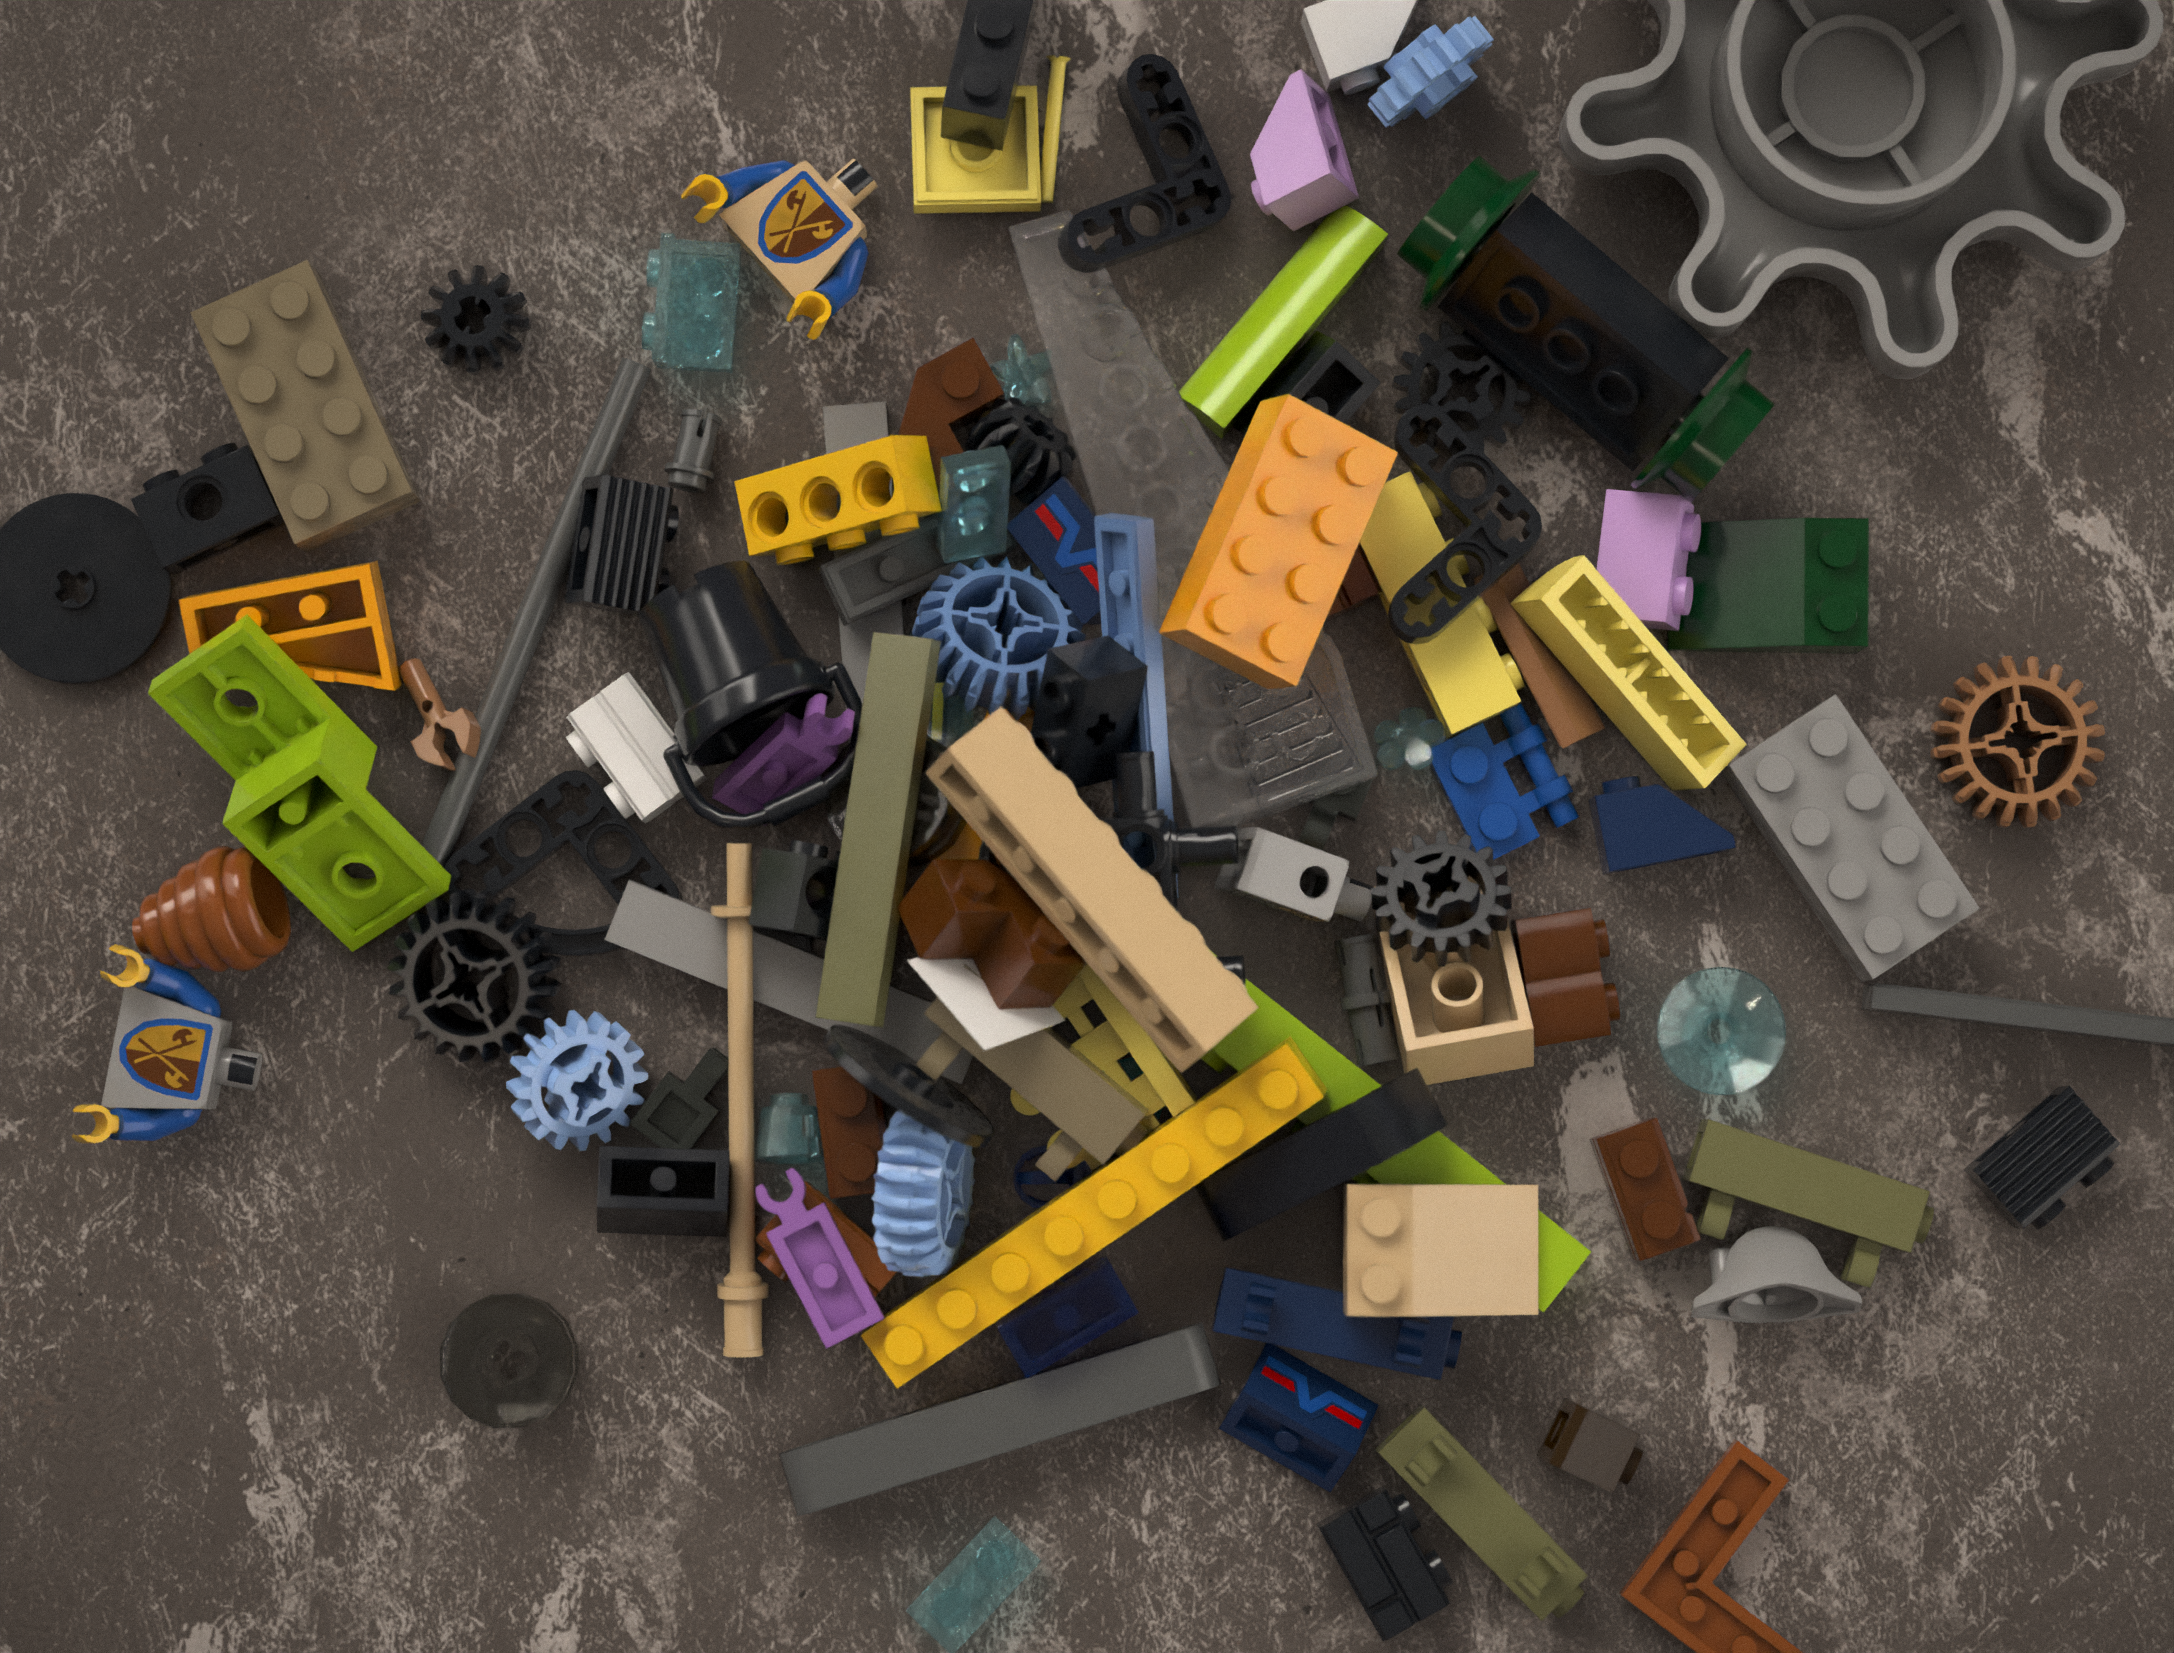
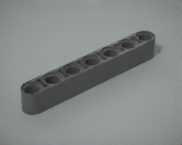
[779,1322,1221,1516]

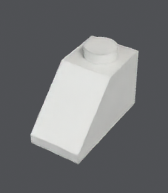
[1301,0,1419,95]

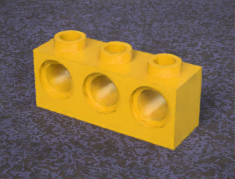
[734,435,942,565]

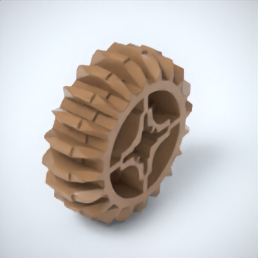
[1930,656,2105,828]

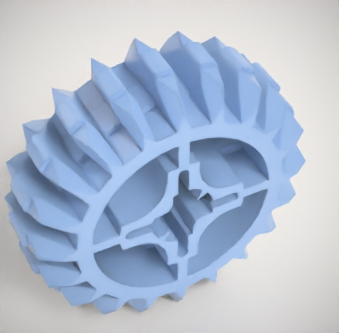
[872,1110,976,1278]

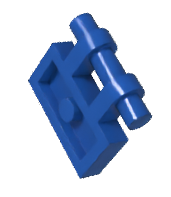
[1424,703,1579,860]

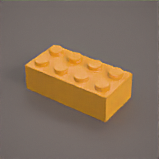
[1158,394,1398,689]

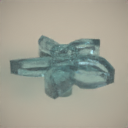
[990,333,1053,403]

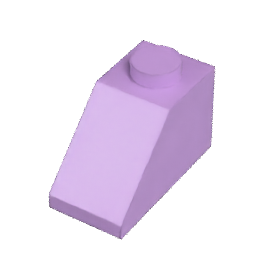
[1250,69,1359,231]

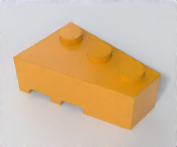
[179,561,402,691]

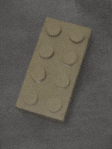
[190,260,422,553]

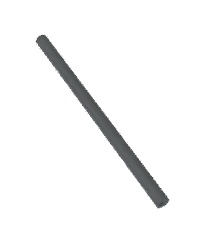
[421,358,651,868]

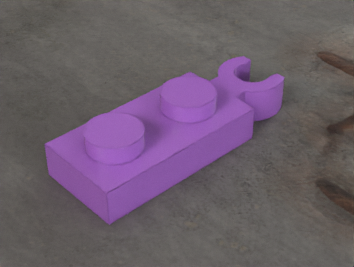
[712,693,855,826]
[755,1168,885,1349]

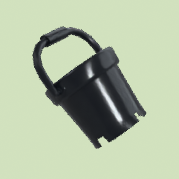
[638,560,862,830]

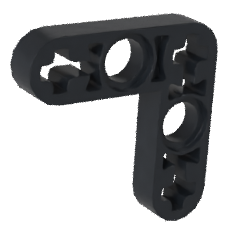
[1058,54,1231,273]
[1388,404,1542,645]

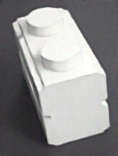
[566,672,707,824]

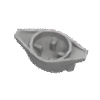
[1691,1226,1863,1323]

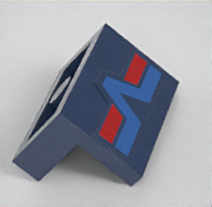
[1006,477,1101,625]
[1219,1343,1379,1492]

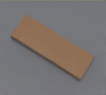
[1474,563,1605,749]

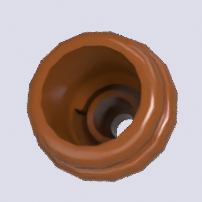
[132,846,291,972]

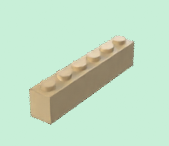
[926,706,1258,1073]

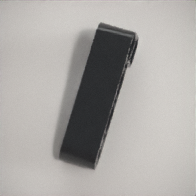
[1194,1067,1448,1242]

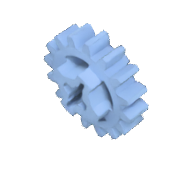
[1367,16,1494,128]
[506,1010,648,1151]

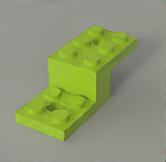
[148,615,451,952]

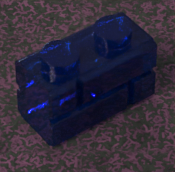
[994,1255,1139,1378]

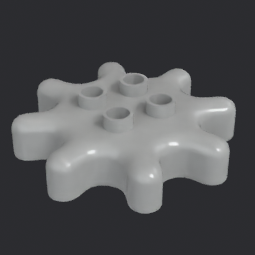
[1559,0,2163,379]

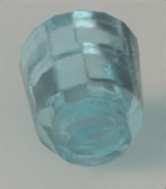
[755,1093,824,1164]

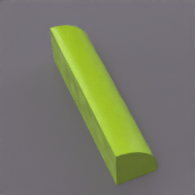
[1174,205,1388,439]

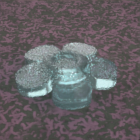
[1373,707,1446,770]

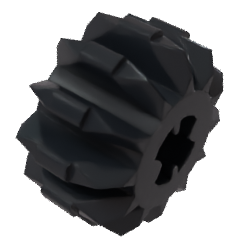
[421,265,531,375]
[964,397,1076,505]

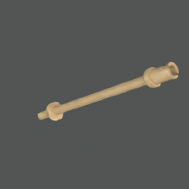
[711,843,769,1358]

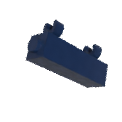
[1211,1266,1462,1380]

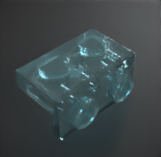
[642,233,742,373]

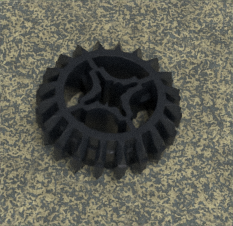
[387,890,562,1062]

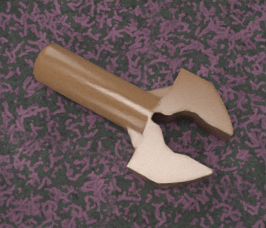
[399,658,481,771]

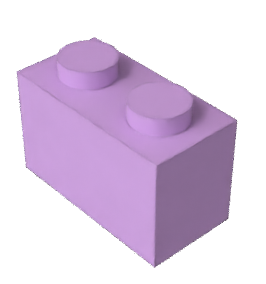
[1596,489,1701,631]

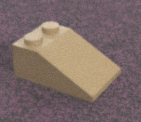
[1373,865,1534,1085]
[1343,1184,1538,1317]

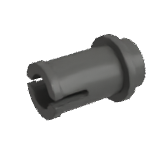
[664,409,722,493]

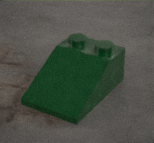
[1666,518,1869,654]

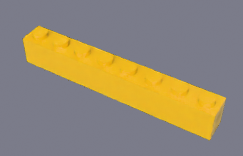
[860,1036,1327,1388]

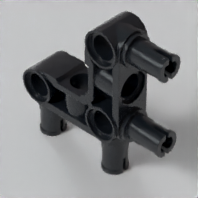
[978,751,1246,987]

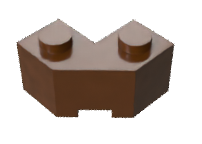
[898,338,1005,518]
[897,859,1087,1009]

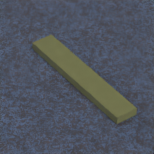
[816,632,941,1027]

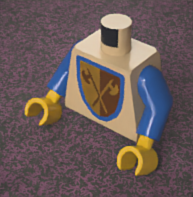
[681,158,878,340]

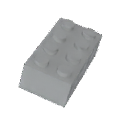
[1721,694,1980,982]

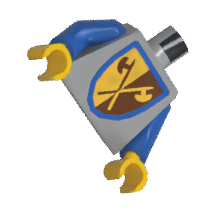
[72,944,262,1143]

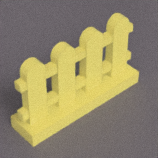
[1010,962,1197,1170]

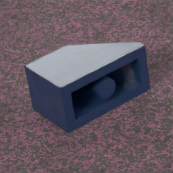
[1588,776,1736,875]

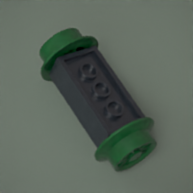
[1397,156,1775,503]

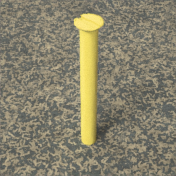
[1040,55,1071,203]

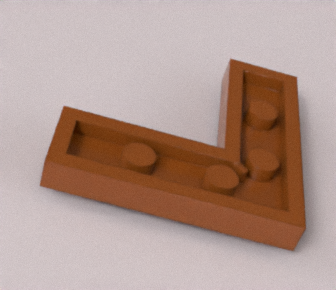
[1619,1439,1803,1653]

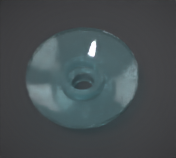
[1657,967,1786,1095]

